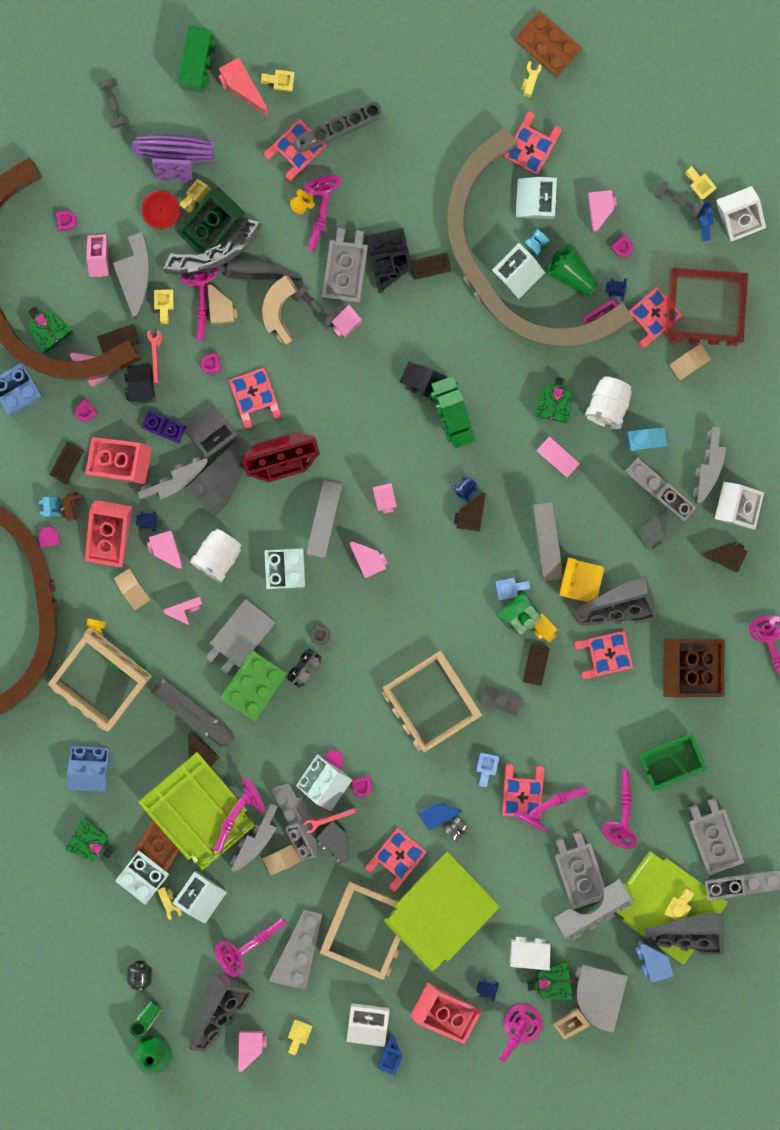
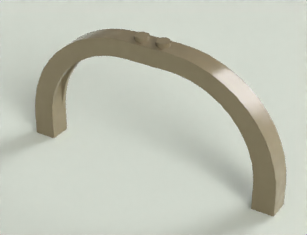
[447,127,634,347]

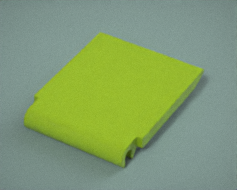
[138,752,255,871]
[617,851,729,965]
[384,852,500,971]

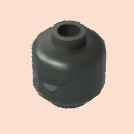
[127,960,152,991]

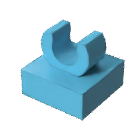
[39,497,62,517]

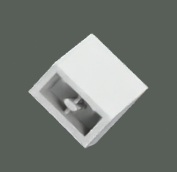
[346,1003,389,1047]

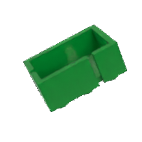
[178,25,216,93]
[431,376,476,449]
[637,733,707,791]

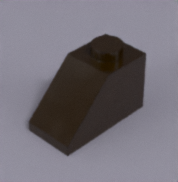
[454,493,486,532]
[702,541,748,572]
[188,732,220,767]

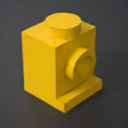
[533,613,557,643]

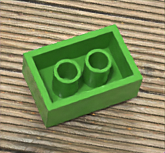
[220,650,287,721]

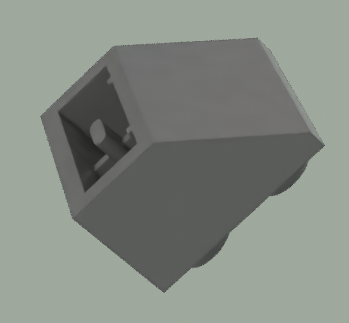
[185,406,238,459]
[317,820,349,864]

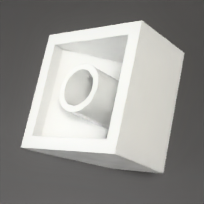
[716,186,766,242]
[715,482,764,530]
[509,937,551,970]

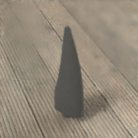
[218,255,303,281]

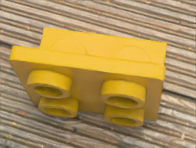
[558,558,604,602]

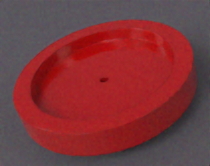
[141,191,180,230]

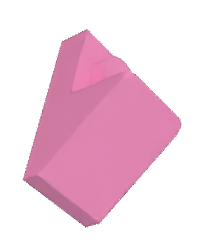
[164,597,203,625]

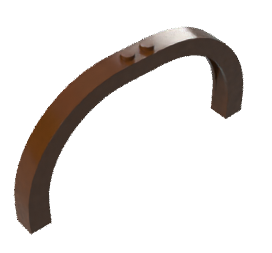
[0,157,141,381]
[0,506,59,715]

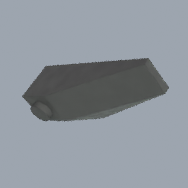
[186,436,252,516]
[634,507,669,549]
[574,577,658,625]
[645,912,724,955]
[189,973,254,1052]

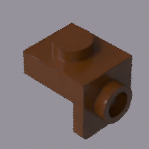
[61,492,84,521]

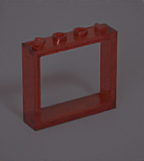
[665,267,748,347]

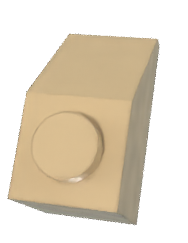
[208,285,238,325]

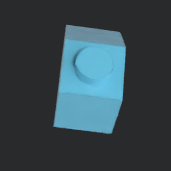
[627,427,667,452]

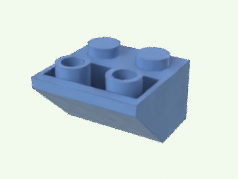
[0,363,44,417]
[67,746,110,792]
[635,940,674,983]

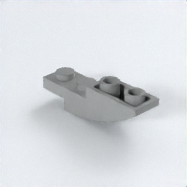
[693,427,726,503]
[137,456,209,500]
[625,457,697,522]
[271,783,317,861]
[230,802,278,872]
[705,870,780,900]

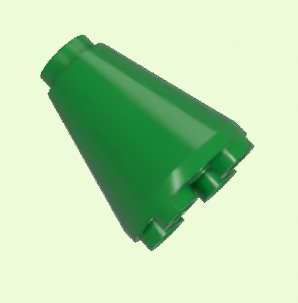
[544,243,598,296]
[134,1035,172,1074]

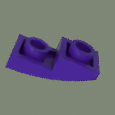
[141,410,187,444]

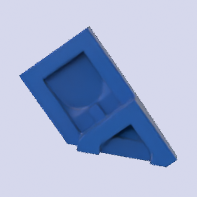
[700,202,714,241]
[419,803,462,830]
[377,1034,402,1076]

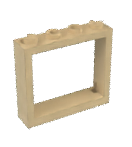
[48,628,152,732]
[382,650,482,752]
[319,880,402,980]

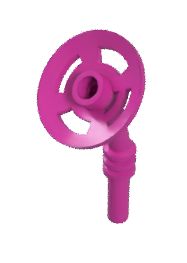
[304,175,342,251]
[181,267,219,341]
[748,615,780,676]
[602,769,638,849]
[214,778,265,853]
[513,787,588,833]
[216,918,287,977]
[499,1004,542,1063]

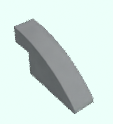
[113,232,150,319]
[306,480,343,558]
[532,502,563,582]

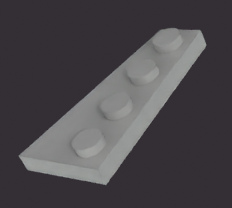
[269,910,322,990]

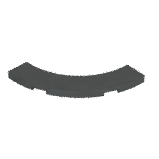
[163,218,262,275]

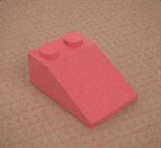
[218,58,269,116]
[85,437,152,485]
[85,500,132,567]
[410,983,482,1044]

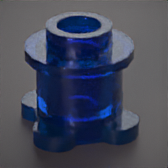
[606,278,627,301]
[452,477,477,503]
[136,511,157,531]
[476,979,499,1002]

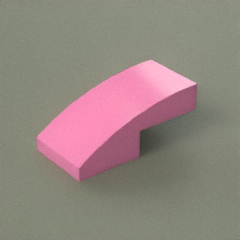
[536,437,580,478]

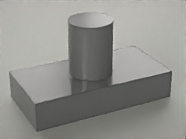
[480,685,523,716]

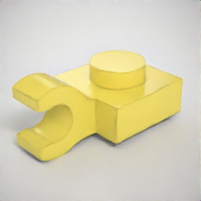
[521,61,541,98]
[261,70,295,92]
[685,167,717,201]
[180,178,212,214]
[154,290,174,324]
[157,885,182,920]
[665,888,694,920]
[288,1019,313,1055]

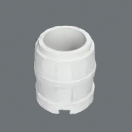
[585,377,632,429]
[190,529,241,582]

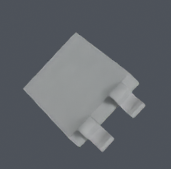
[322,227,368,303]
[206,599,276,674]
[688,797,745,876]
[554,831,605,909]

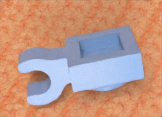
[496,578,530,600]
[476,753,499,787]

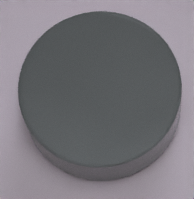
[311,626,330,645]

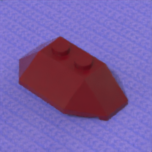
[241,432,320,482]

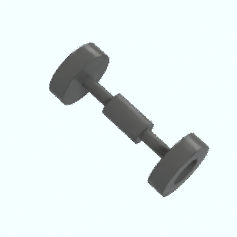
[98,78,129,128]
[655,181,704,219]
[292,284,339,329]

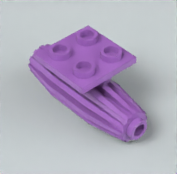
[132,134,214,182]

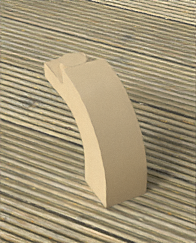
[262,275,298,345]

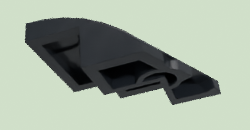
[366,228,412,293]

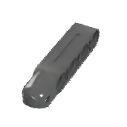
[293,101,381,152]
[151,677,233,746]

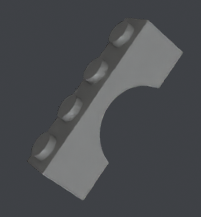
[554,879,635,940]

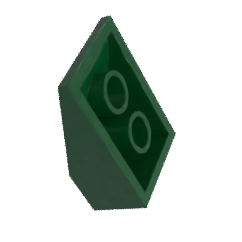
[177,187,246,254]

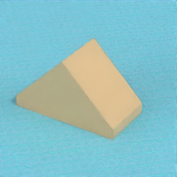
[669,344,711,381]
[114,568,151,610]
[262,843,301,876]
[553,1006,590,1040]

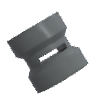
[444,816,470,842]

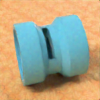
[524,229,550,256]

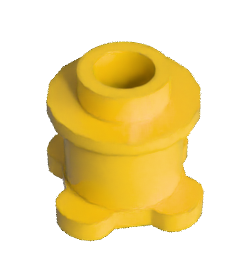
[290,189,315,214]

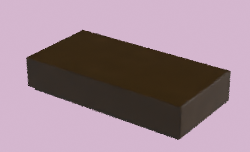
[411,253,451,280]
[97,324,140,354]
[49,441,85,484]
[523,644,550,686]

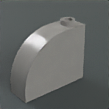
[575,963,628,1033]

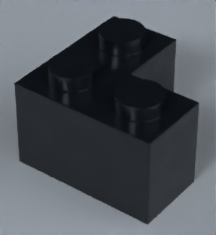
[400,361,458,404]
[124,363,156,406]

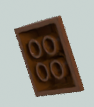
[663,639,725,697]

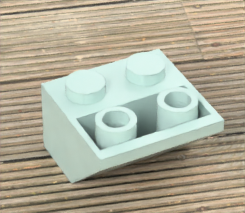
[516,177,557,219]
[491,243,545,300]
[265,549,306,589]
[296,754,352,811]
[115,851,169,905]
[172,870,227,923]

